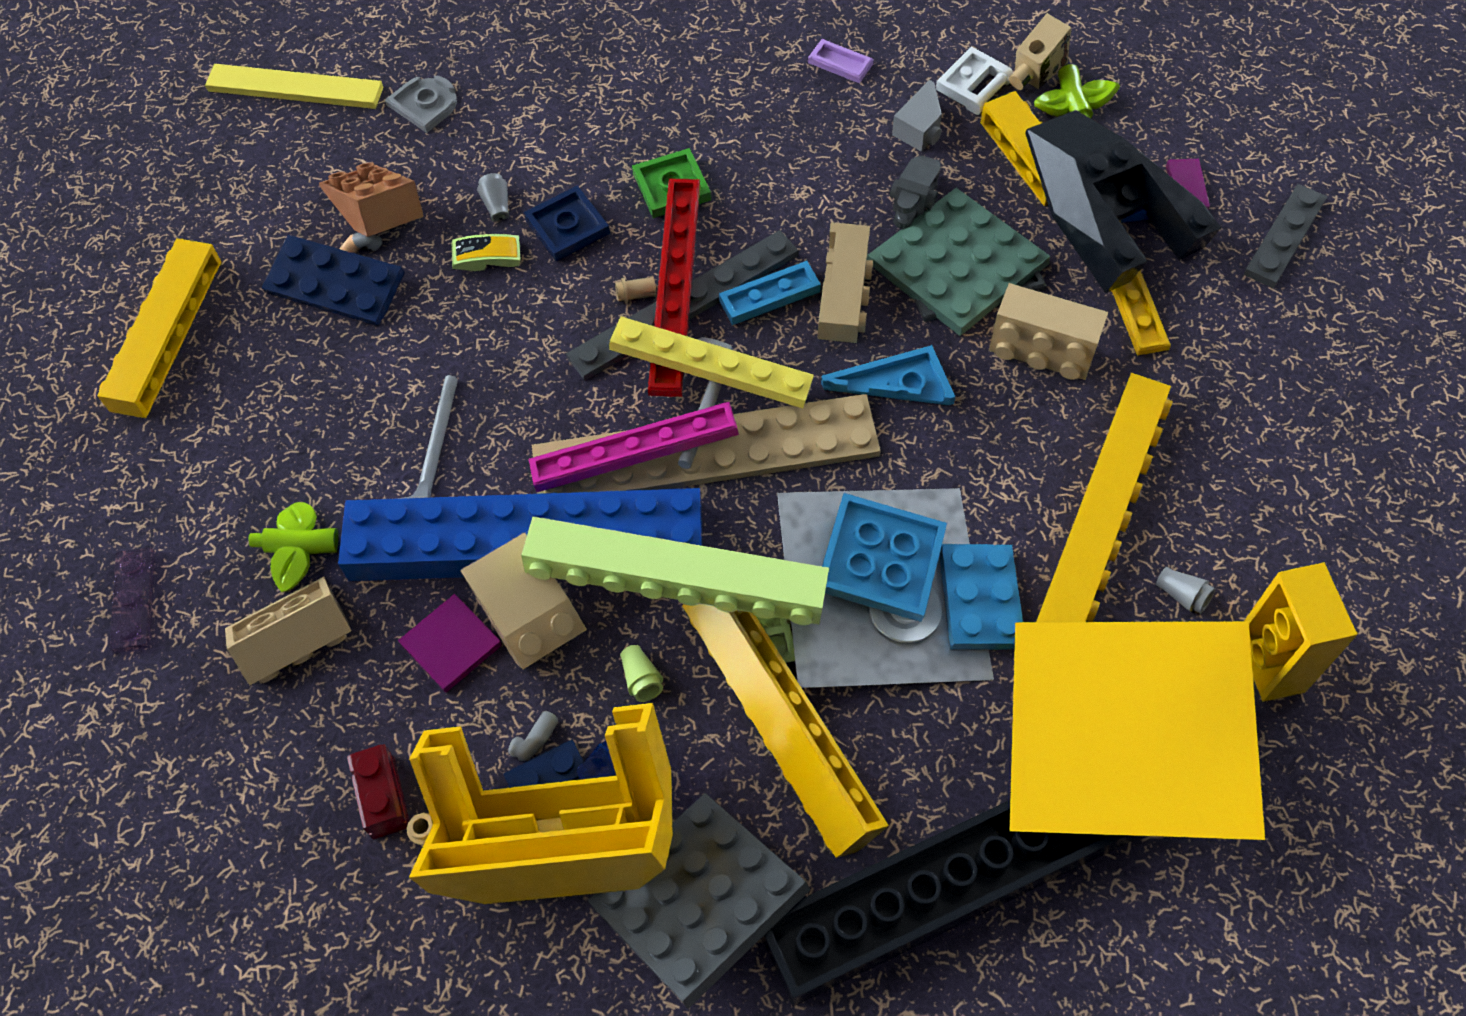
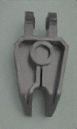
[890,155,941,229]

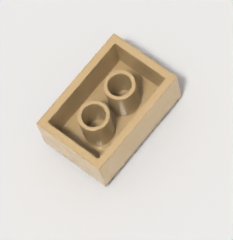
[989,283,1108,380]

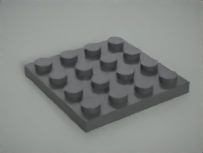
[588,793,810,1009]

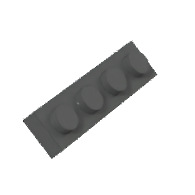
[1243,184,1327,288]

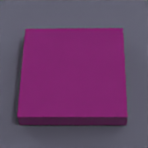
[398,594,502,693]

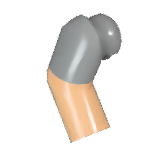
[339,232,382,254]

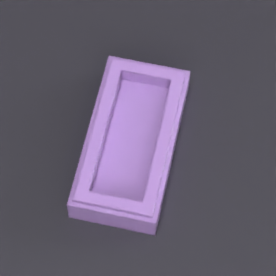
[808,39,874,83]

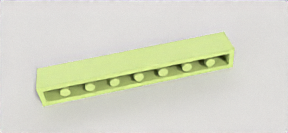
[521,517,829,625]

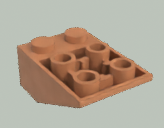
[319,162,424,237]

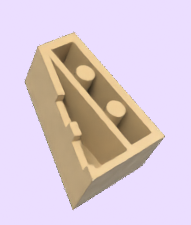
[818,222,873,343]

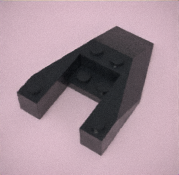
[1025,110,1221,293]

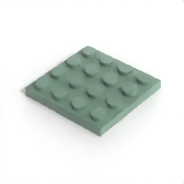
[867,188,1050,336]

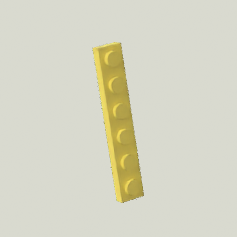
[609,316,814,409]

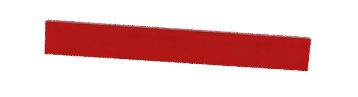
[648,179,700,397]

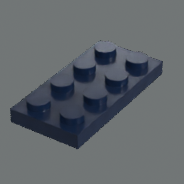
[261,235,405,326]

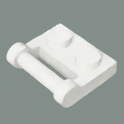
[936,47,1013,115]

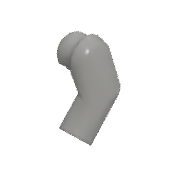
[508,711,558,762]

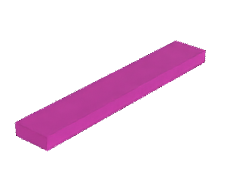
[529,402,739,492]

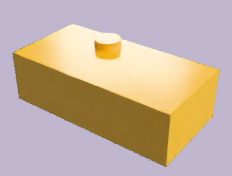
[1244,562,1358,702]

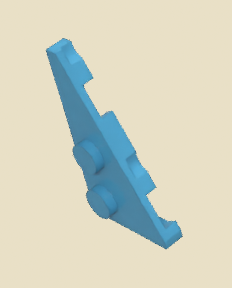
[821,345,955,405]

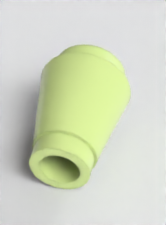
[620,645,663,702]

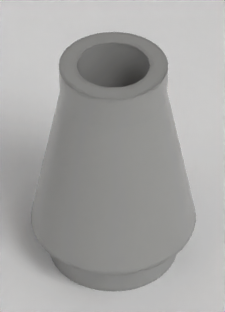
[477,173,510,222]
[1156,567,1215,614]

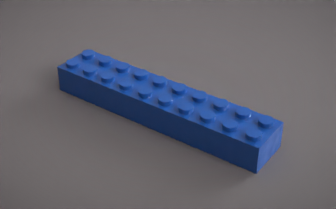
[338,488,702,581]

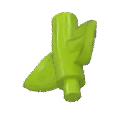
[1034,64,1120,118]
[249,502,339,592]

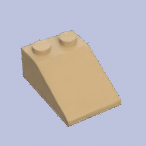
[460,533,587,669]

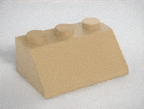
[225,577,352,686]

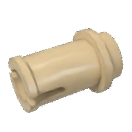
[615,276,657,304]
[407,813,433,847]

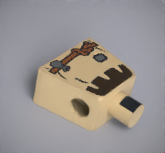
[1009,13,1072,90]

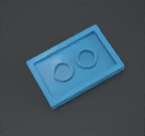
[939,544,1023,650]

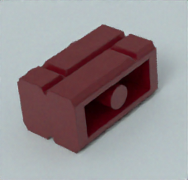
[347,744,409,840]

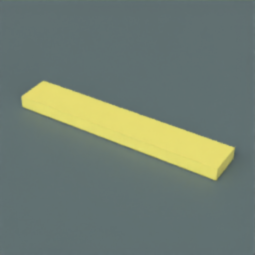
[205,64,383,109]

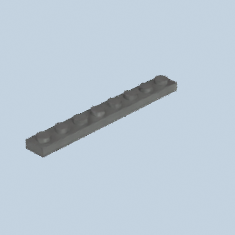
[566,230,799,381]

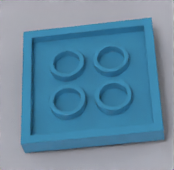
[822,493,947,622]

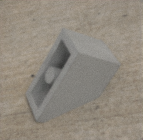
[892,80,942,152]

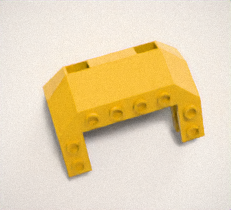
[409,703,673,904]

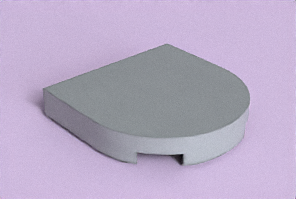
[385,75,457,133]

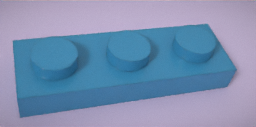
[719,261,821,325]

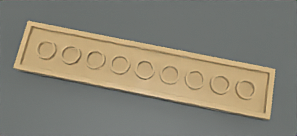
[532,394,881,494]

